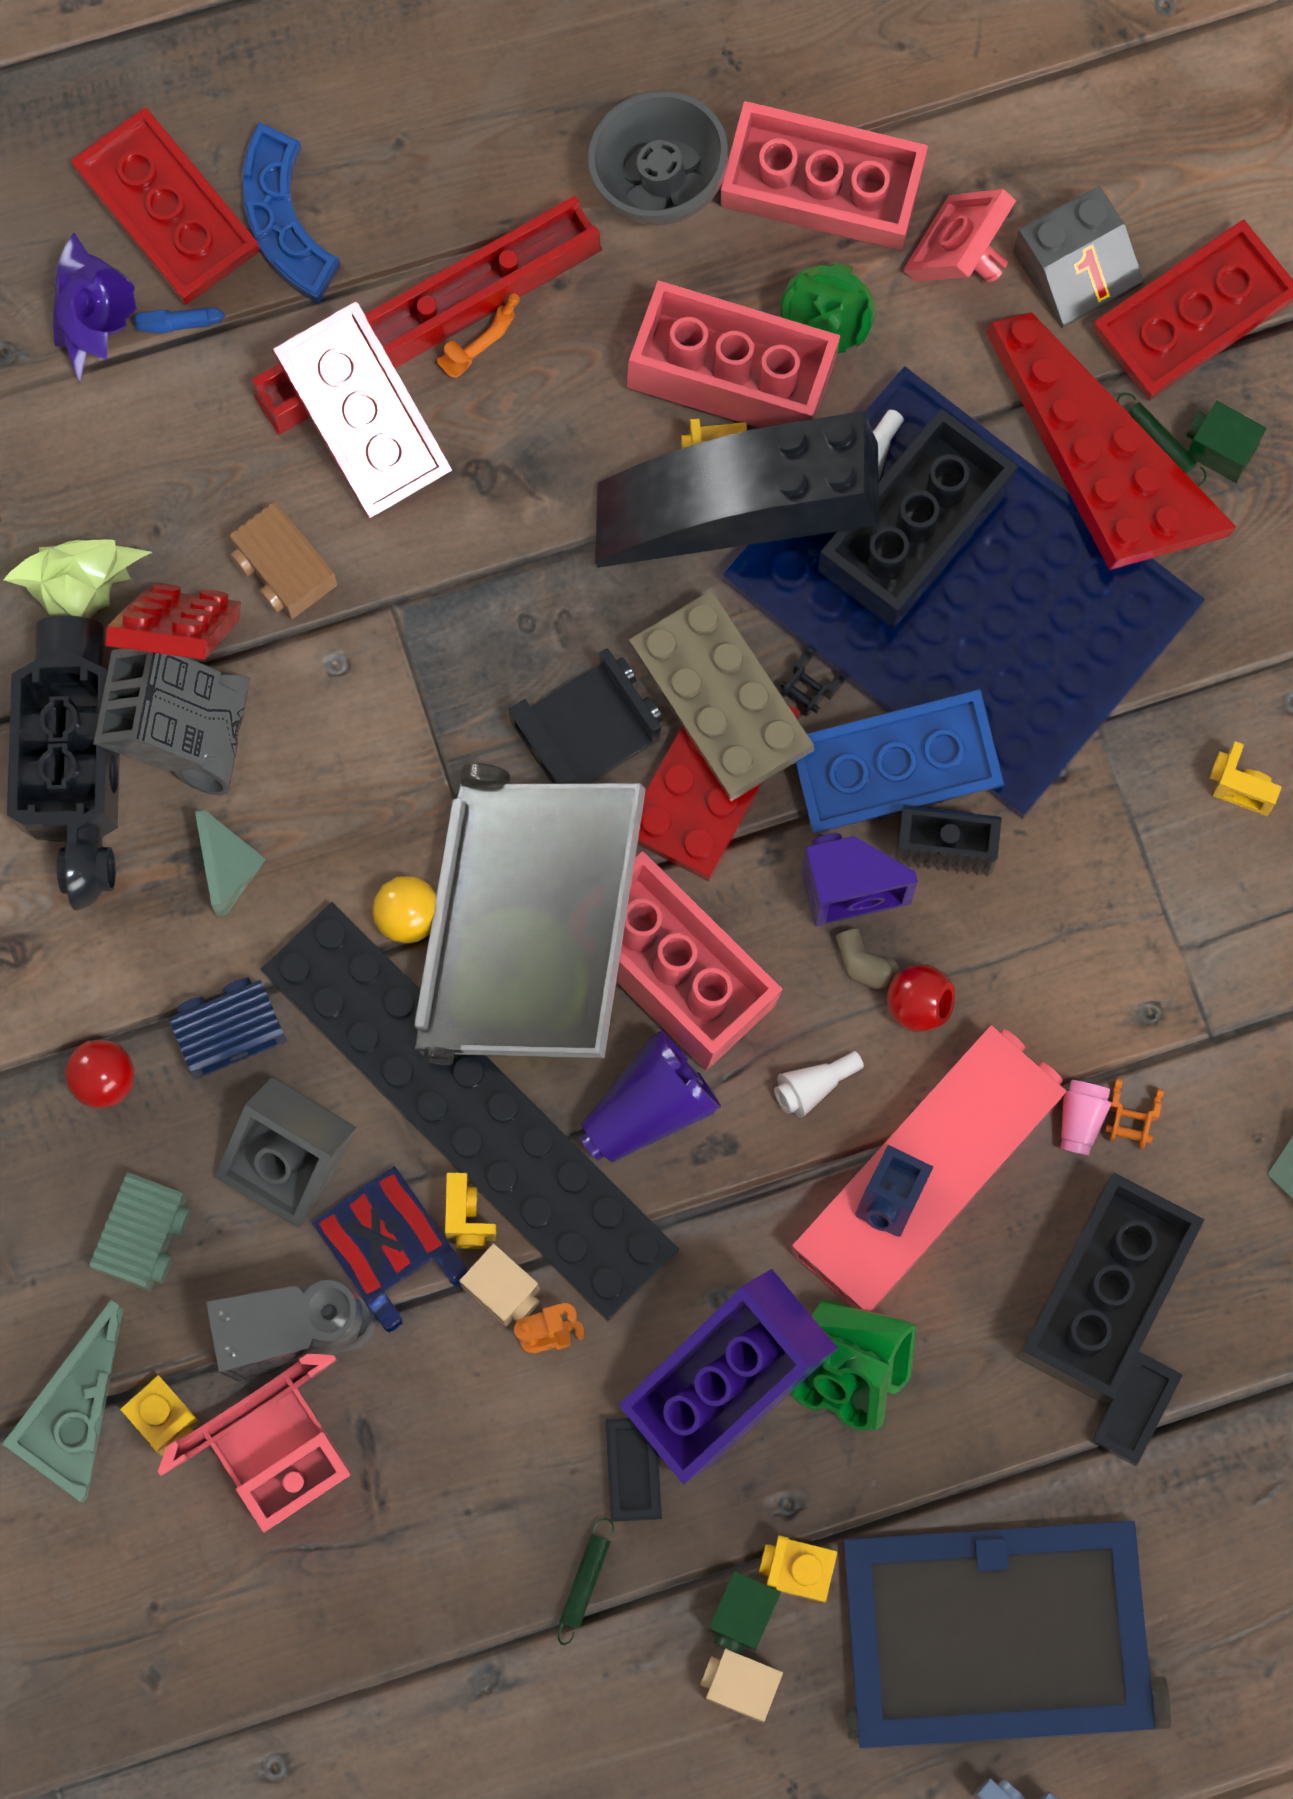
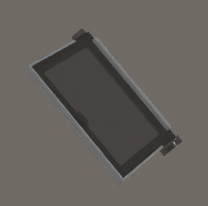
[414,763,646,1065]

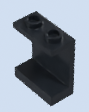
[509,648,663,784]

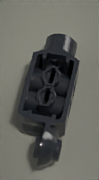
[7,616,120,911]

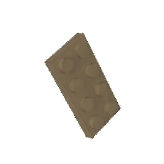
[629,590,815,801]

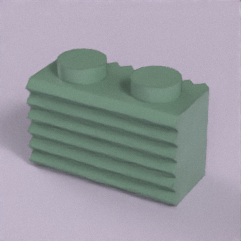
[89,1172,192,1293]

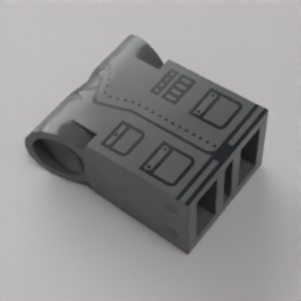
[93,648,251,796]
[206,1280,376,1382]

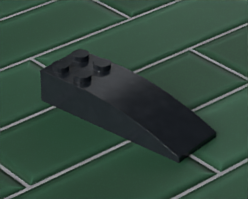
[595,411,879,568]

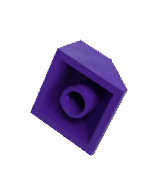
[802,833,918,926]

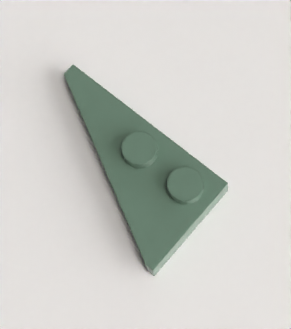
[2,1300,124,1503]

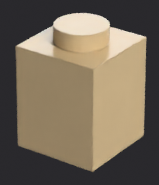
[459,1243,540,1327]
[700,1649,783,1723]

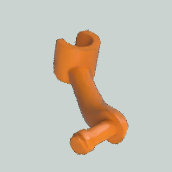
[436,293,520,378]

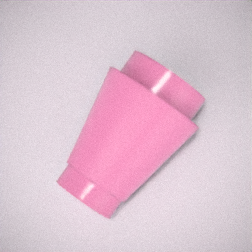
[1060,1080,1112,1156]

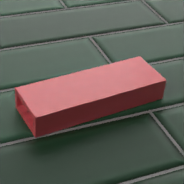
[790,1025,1067,1312]

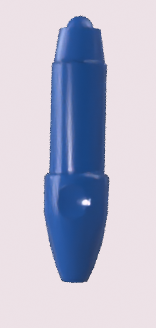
[134,307,225,334]

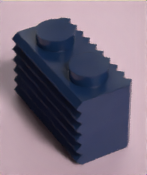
[169,978,287,1079]

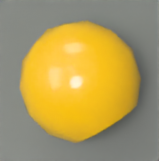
[372,876,437,944]

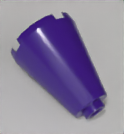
[580,1030,721,1163]

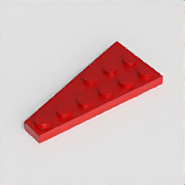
[986,312,1236,570]

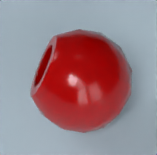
[887,964,955,1032]
[65,1040,135,1108]

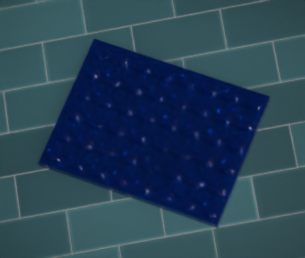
[722,366,1205,819]

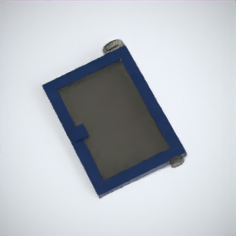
[844,1521,1171,1749]

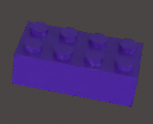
[619,1269,838,1484]

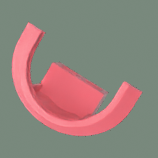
[157,1354,352,1533]

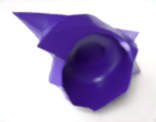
[52,233,137,383]

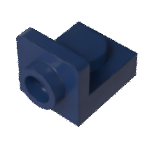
[855,1145,934,1237]

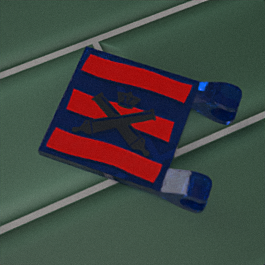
[312,1166,468,1333]

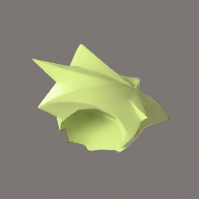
[3,540,152,619]

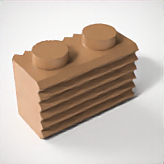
[230,502,338,620]

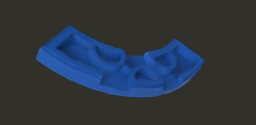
[243,122,340,304]

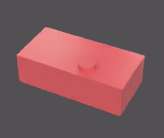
[721,101,928,251]
[627,280,840,428]
[568,851,783,1071]

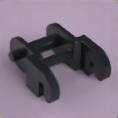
[780,645,849,717]

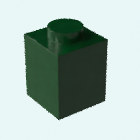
[1186,400,1267,483]
[708,1571,781,1655]

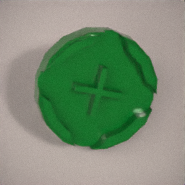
[780,261,875,354]

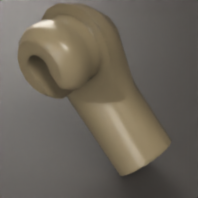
[835,929,900,989]

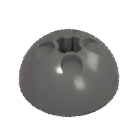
[588,91,728,225]

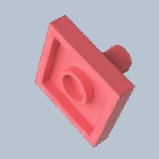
[903,189,1016,283]

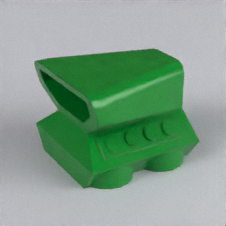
[790,1300,916,1431]

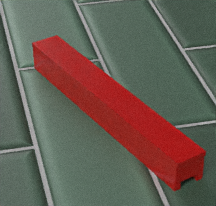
[252,195,602,435]

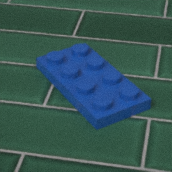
[796,689,1005,834]

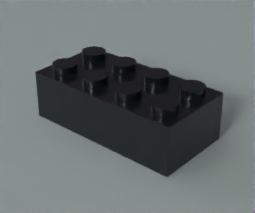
[818,408,1018,629]
[1017,1173,1205,1406]

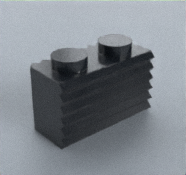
[895,805,1002,877]

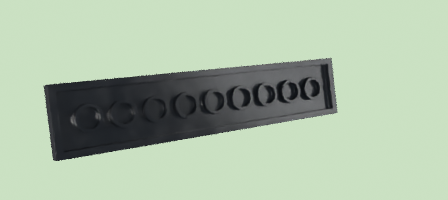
[261,902,679,1322]

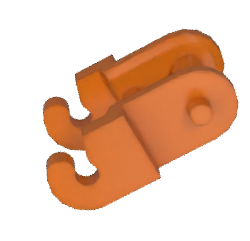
[1105,1078,1164,1150]
[514,1303,585,1354]

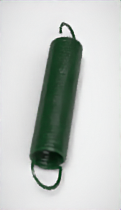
[1116,393,1207,486]
[558,1518,614,1645]

